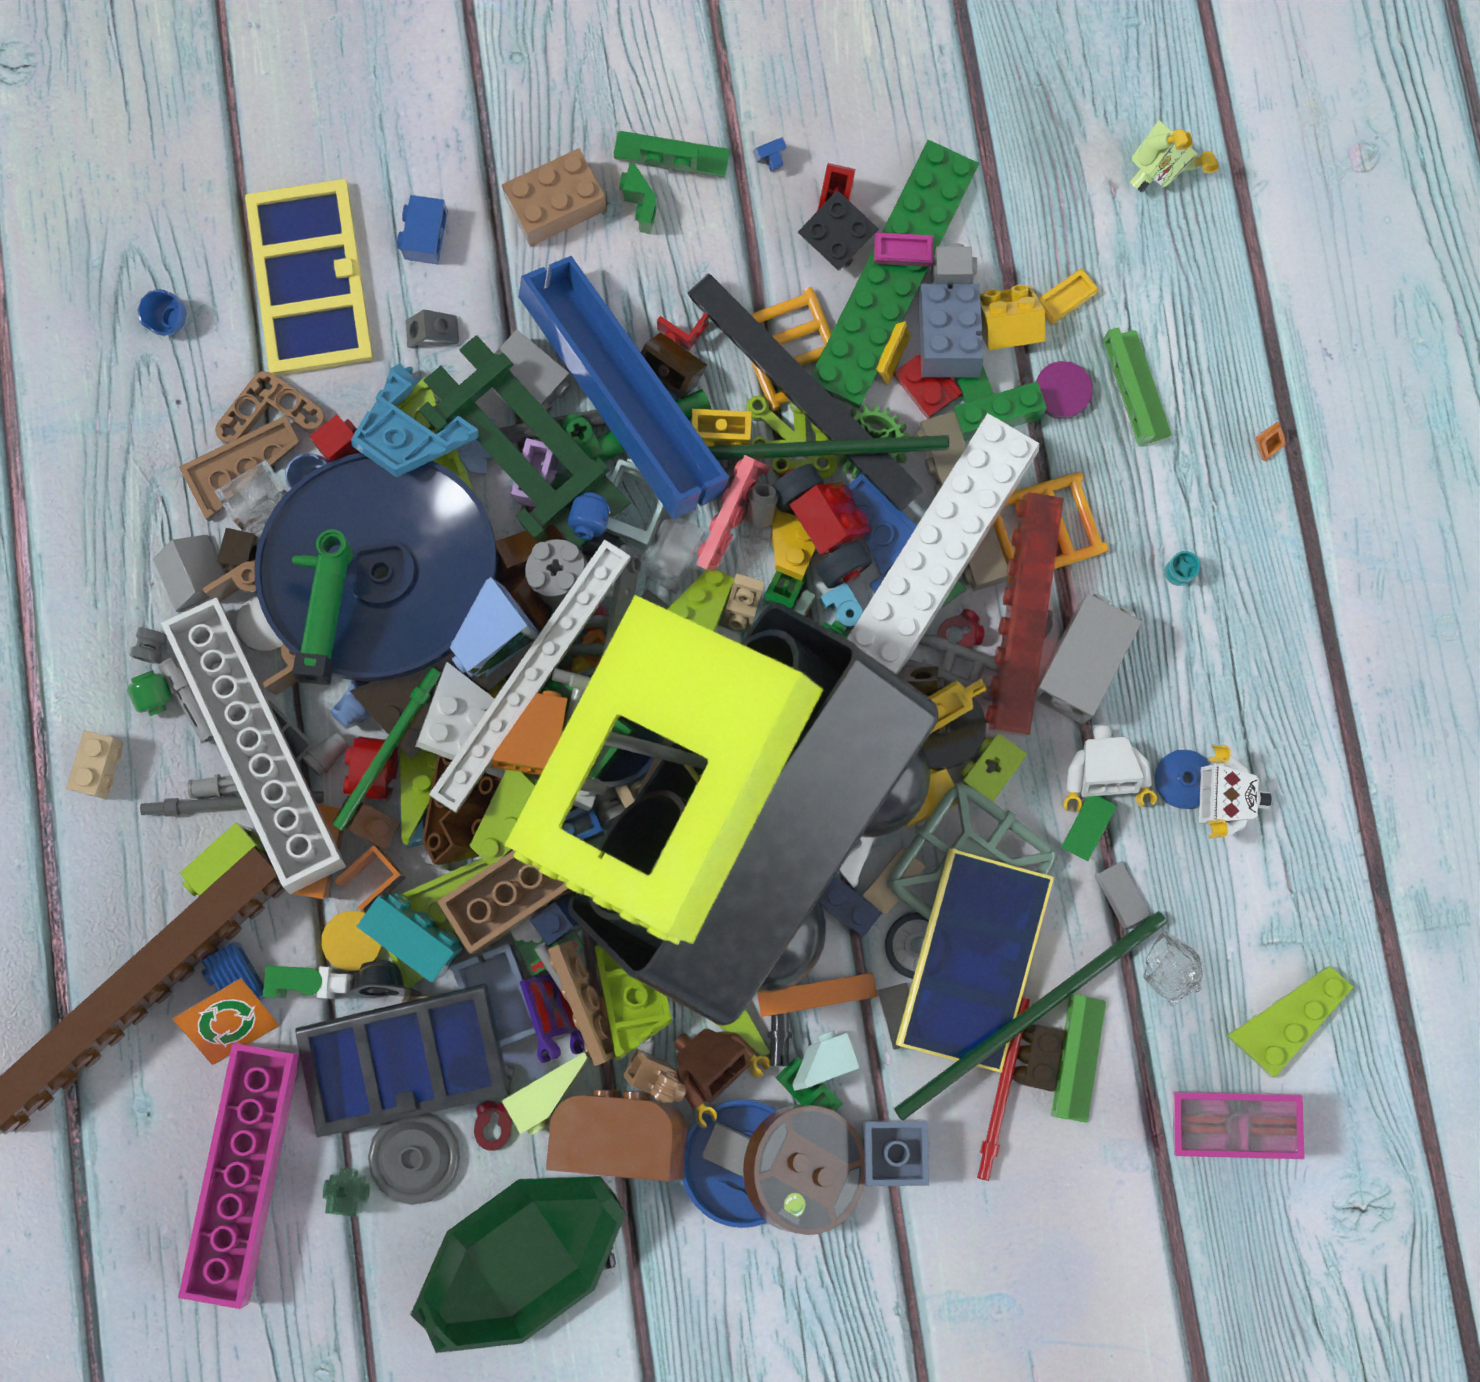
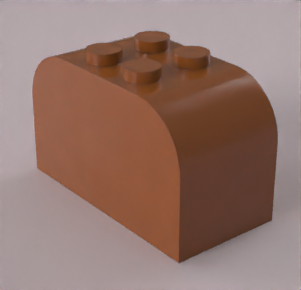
[546,1089,687,1181]

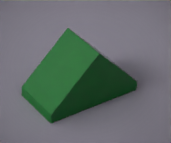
[763,571,807,609]

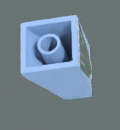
[450,577,540,679]

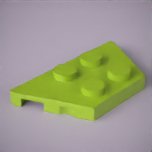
[595,946,672,1061]

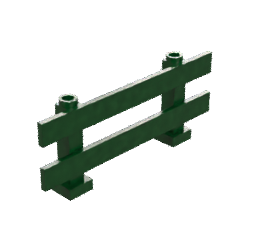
[419,335,631,549]

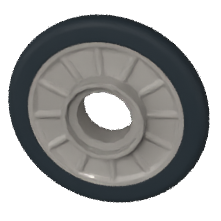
[885,912,951,979]

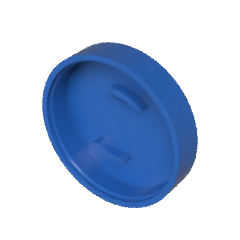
[682,1100,777,1228]

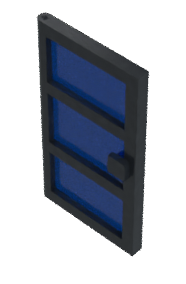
[295,983,511,1138]

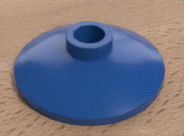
[1155,750,1210,809]

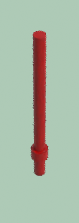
[977,996,1030,1181]

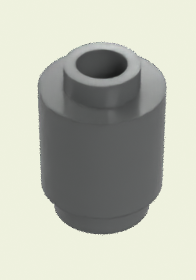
[745,483,778,528]

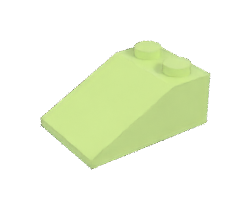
[502,1052,590,1136]

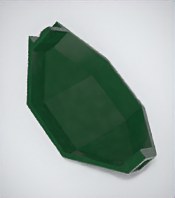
[410,1176,626,1353]

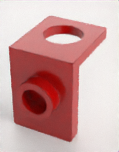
[657,312,709,351]

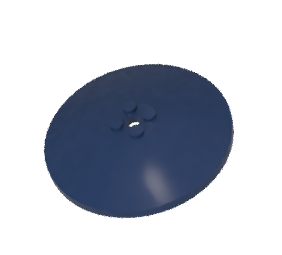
[255,453,497,681]

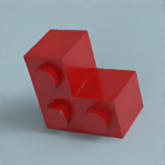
[309,414,361,462]

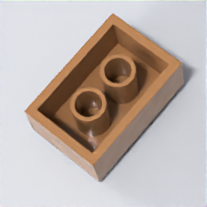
[502,148,607,247]

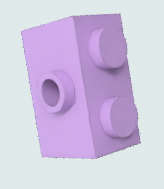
[511,438,558,508]

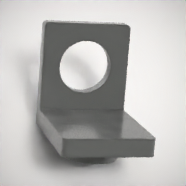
[406,309,459,348]

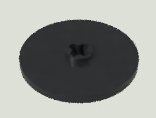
[922,685,986,770]

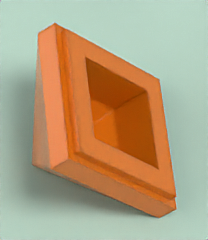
[1255,422,1286,461]

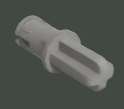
[188,774,239,799]

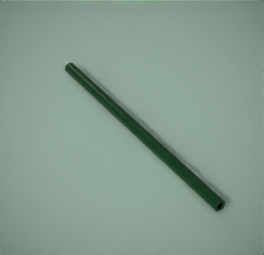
[628,435,950,461]
[894,911,1167,1121]

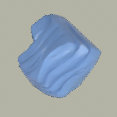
[330,680,371,729]

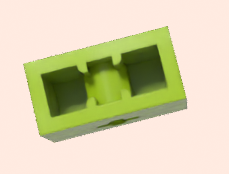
[960,733,1028,802]

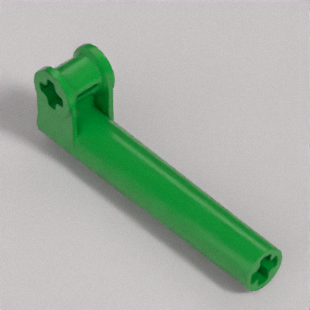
[561,389,711,462]

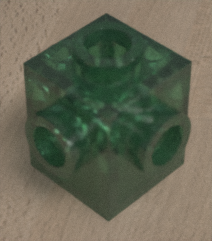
[322,1168,370,1216]

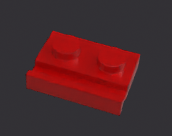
[893,355,962,419]

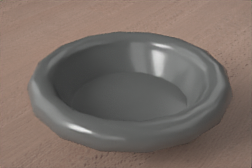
[368,1113,460,1205]

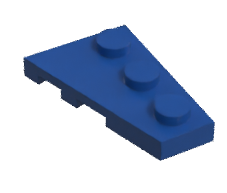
[848,473,917,575]

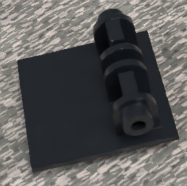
[798,190,879,271]

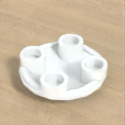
[237,596,283,651]

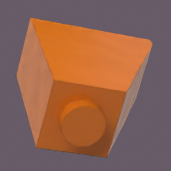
[491,691,567,775]

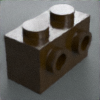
[640,332,707,399]

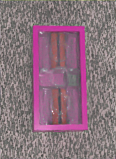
[1172,1091,1305,1159]

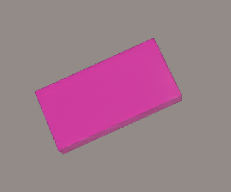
[874,232,933,267]

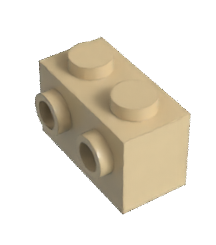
[66,730,124,800]

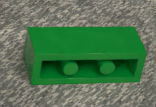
[952,381,1047,442]

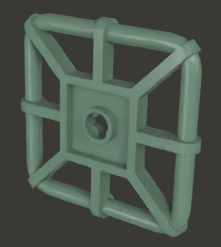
[887,782,1057,957]

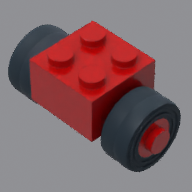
[772,464,872,589]

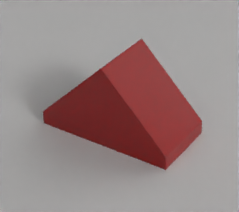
[817,163,856,211]

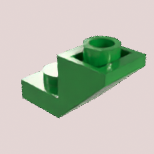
[619,163,657,234]

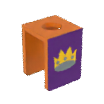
[334,845,407,913]

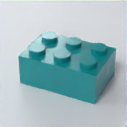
[356,892,464,983]

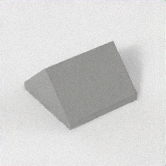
[153,534,225,612]

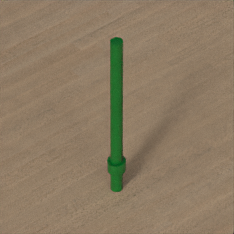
[333,667,442,831]

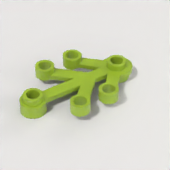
[746,396,837,479]

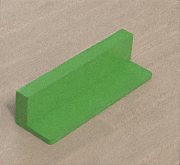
[1103,327,1171,446]
[1051,994,1106,1123]

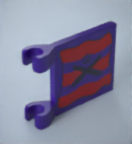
[520,974,585,1063]

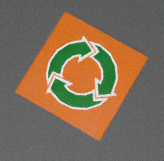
[172,978,280,1065]

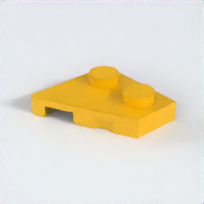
[771,508,816,581]

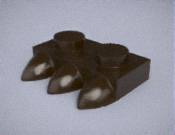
[1012,1024,1066,1092]

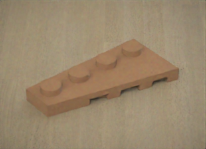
[179,415,300,520]
[548,940,615,1066]

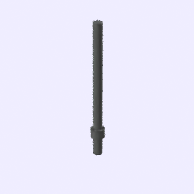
[140,791,324,817]

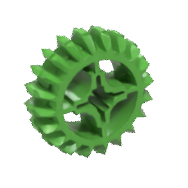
[835,404,910,479]

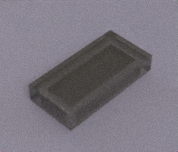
[877,982,922,1050]

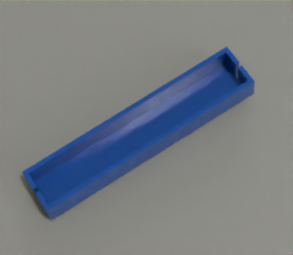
[518,256,729,520]

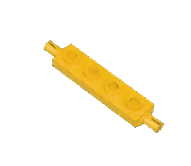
[928,679,987,733]

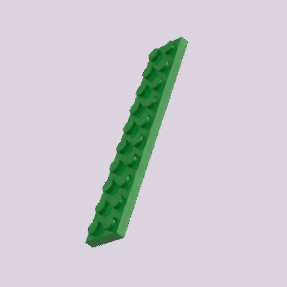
[811,139,979,409]

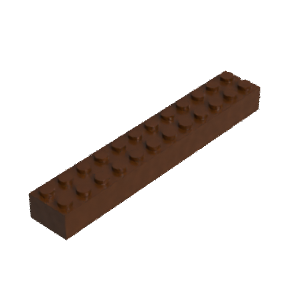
[0,847,285,1135]

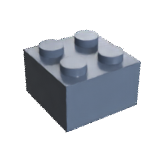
[863,1120,929,1186]

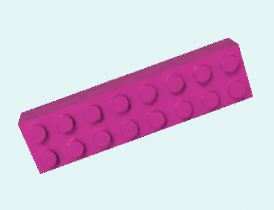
[178,1043,300,1309]

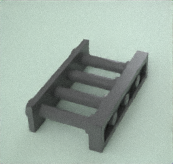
[554,545,641,669]

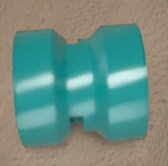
[1164,551,1200,586]

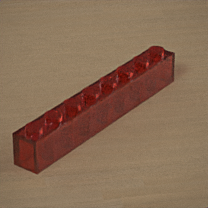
[985,492,1064,736]

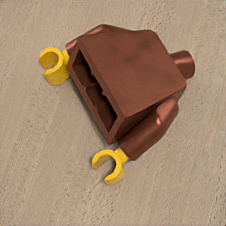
[674,1028,770,1128]

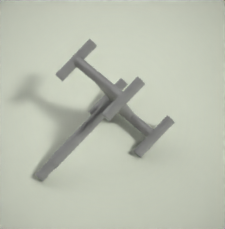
[552,668,707,796]

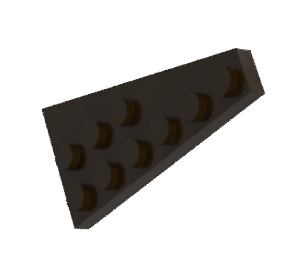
[350,616,541,759]

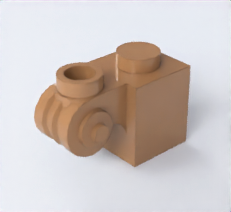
[623,1049,686,1103]

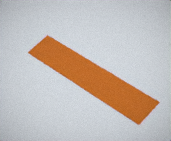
[757,973,877,1017]

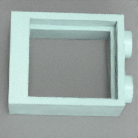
[605,459,665,551]

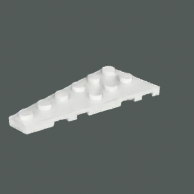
[416,662,600,811]

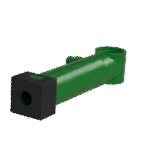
[292,529,353,685]

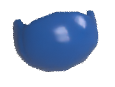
[138,289,187,337]

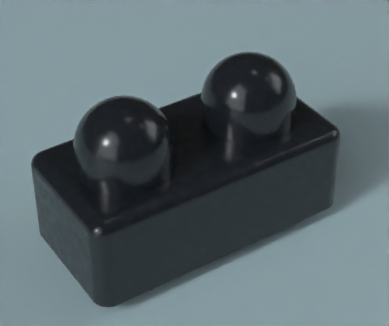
[568,603,938,1025]

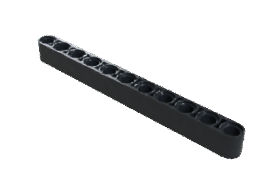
[687,273,923,512]

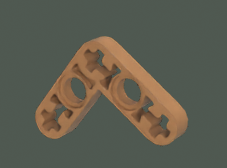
[215,371,326,444]

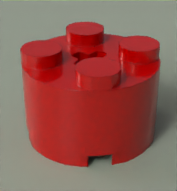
[343,736,398,801]

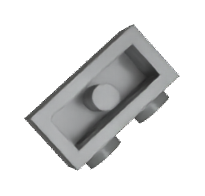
[931,243,977,289]

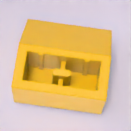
[980,285,1046,350]

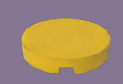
[322,911,382,971]

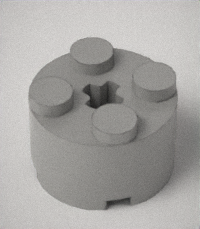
[525,539,588,608]

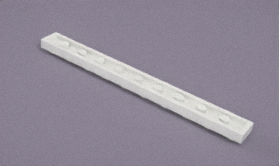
[429,540,630,813]

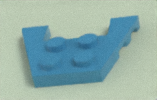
[351,371,479,478]

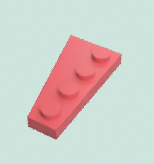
[696,455,771,571]

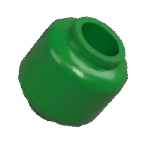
[127,670,172,716]

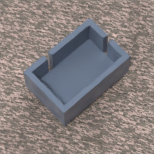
[918,284,984,377]
[451,943,536,1054]

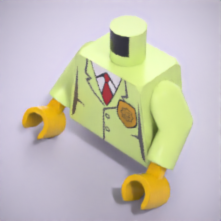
[1130,120,1219,193]

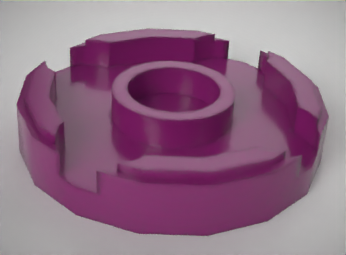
[1035,361,1092,419]

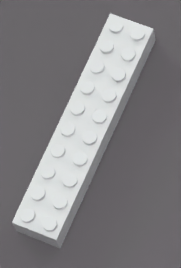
[847,413,1039,676]
[161,597,346,894]

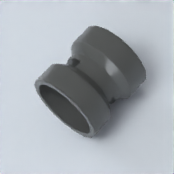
[130,627,167,664]

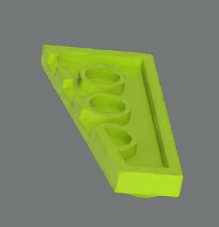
[1226,966,1353,1078]

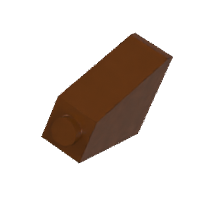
[496,524,567,583]

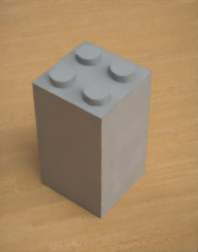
[1030,593,1142,725]

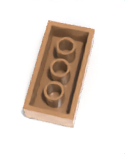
[437,850,573,954]

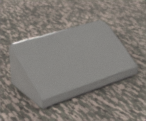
[1095,861,1150,929]
[702,1122,751,1177]

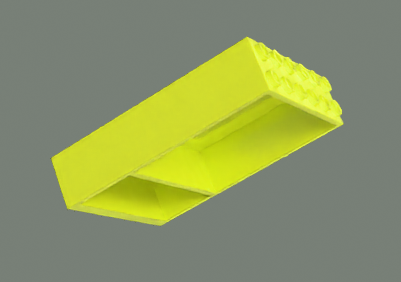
[505,595,823,945]

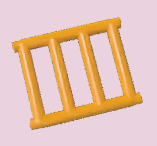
[750,287,832,412]
[993,471,1109,583]

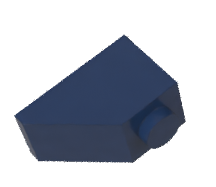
[530,890,580,947]

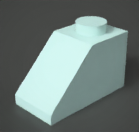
[793,1030,859,1091]

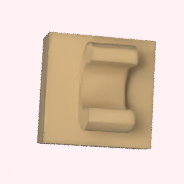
[615,781,642,808]

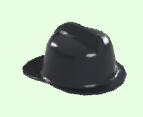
[348,960,422,998]

